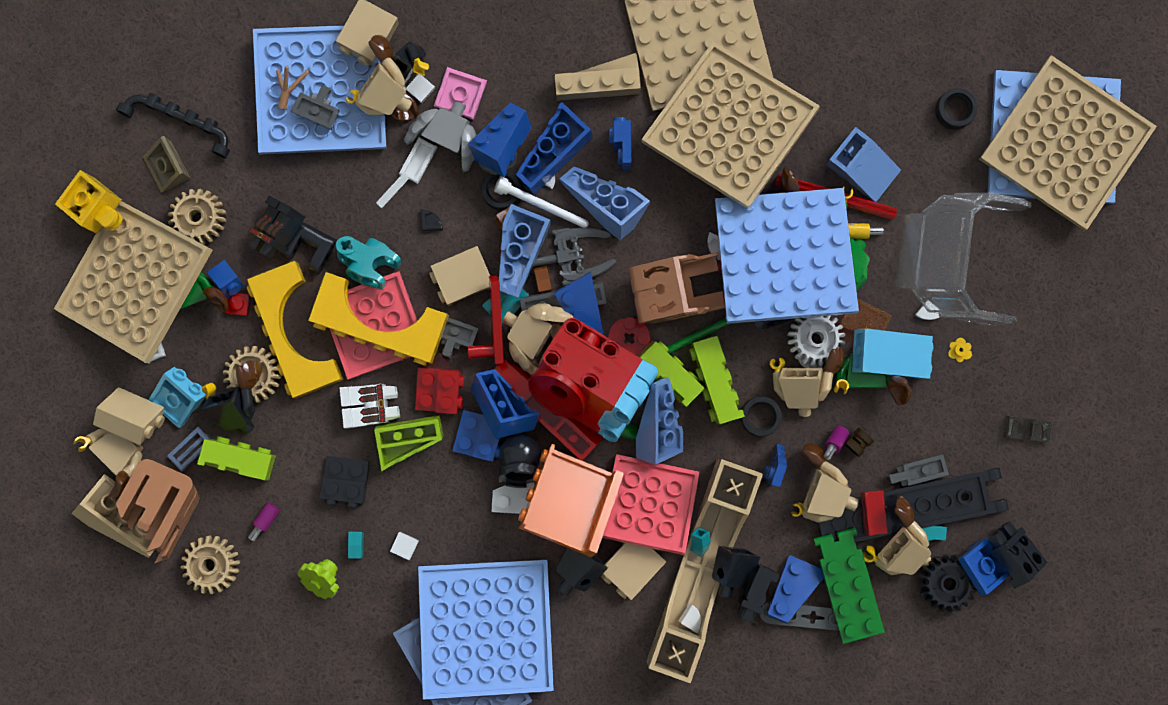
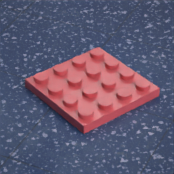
[330,271,418,380]
[602,454,699,555]

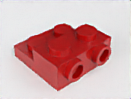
[415,367,464,414]

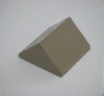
[143,136,191,193]

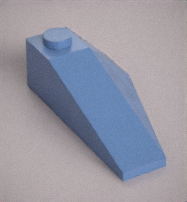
[560,167,650,241]
[499,204,551,298]
[636,377,683,465]

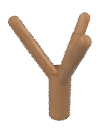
[276,66,309,110]

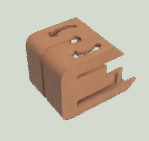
[628,252,725,324]
[116,459,200,563]

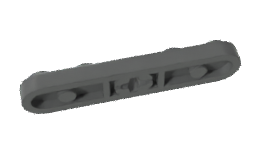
[759,602,838,630]

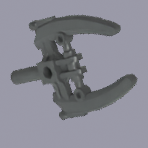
[533,227,616,286]

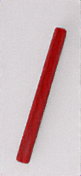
[775,174,897,220]

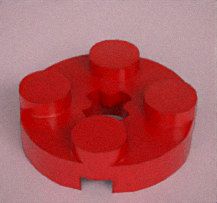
[608,317,650,356]

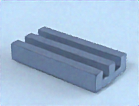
[167,427,210,471]

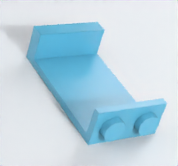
[852,329,933,379]

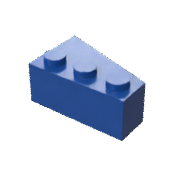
[471,369,539,439]

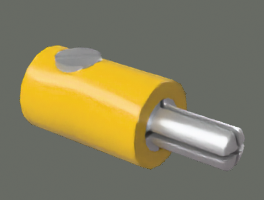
[848,223,884,239]

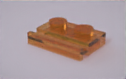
[839,298,892,332]

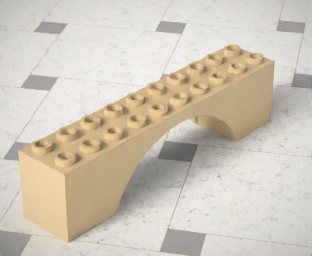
[647,459,763,683]

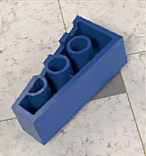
[516,102,593,196]

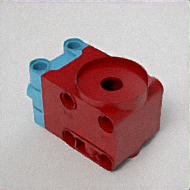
[528,318,658,442]

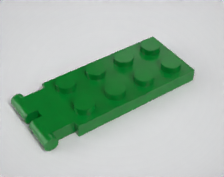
[813,527,885,644]

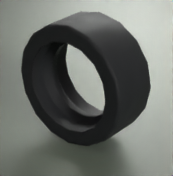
[935,88,978,130]
[481,170,521,211]
[740,397,782,437]

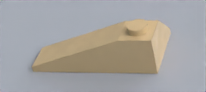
[71,474,154,558]

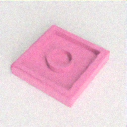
[434,67,487,121]

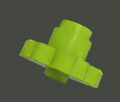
[298,559,339,599]

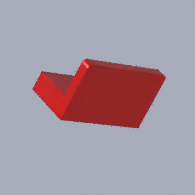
[860,490,888,536]

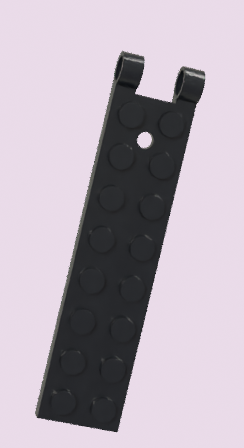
[818,468,1009,542]

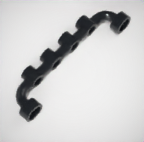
[116,93,230,159]

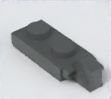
[886,454,949,486]

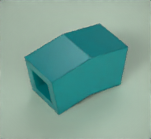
[922,526,947,541]
[690,527,711,557]
[348,532,364,558]

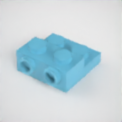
[148,367,206,428]

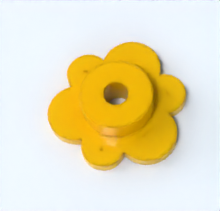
[948,338,972,362]

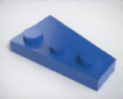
[554,271,604,335]
[762,444,787,487]
[766,555,824,624]

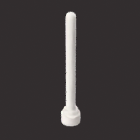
[494,176,589,228]

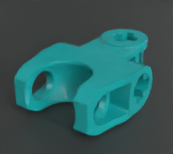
[336,236,401,290]

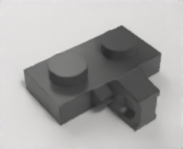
[291,85,340,130]
[441,318,479,359]

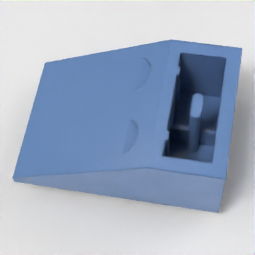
[826,127,901,202]

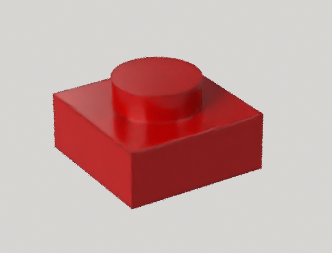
[226,293,251,316]

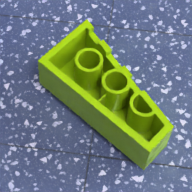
[689,336,745,425]

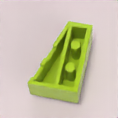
[197,436,276,480]

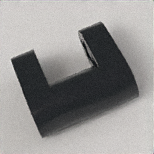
[280,222,337,274]

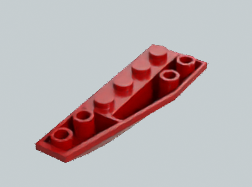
[494,359,604,461]

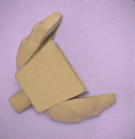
[502,303,573,375]

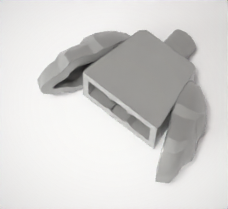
[404,100,477,172]

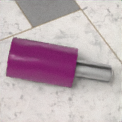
[824,426,849,460]
[248,502,280,541]

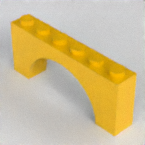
[247,261,344,399]
[308,272,449,366]

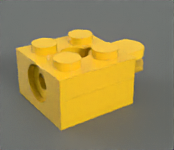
[55,170,122,234]

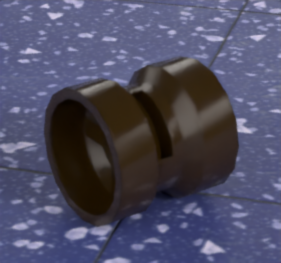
[844,427,874,457]

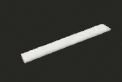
[376,173,409,208]

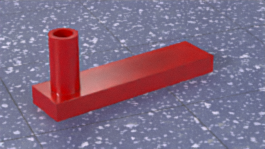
[467,276,503,364]

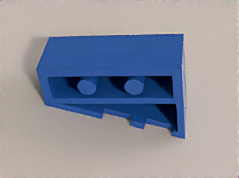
[468,102,532,177]

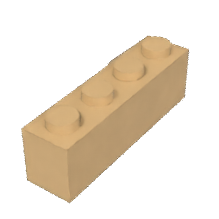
[555,53,641,101]

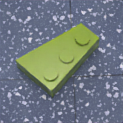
[638,341,704,407]
[374,415,443,471]

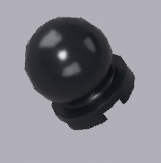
[499,434,541,488]

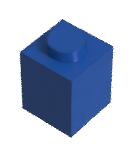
[207,260,244,299]

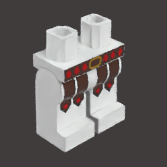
[340,384,400,429]

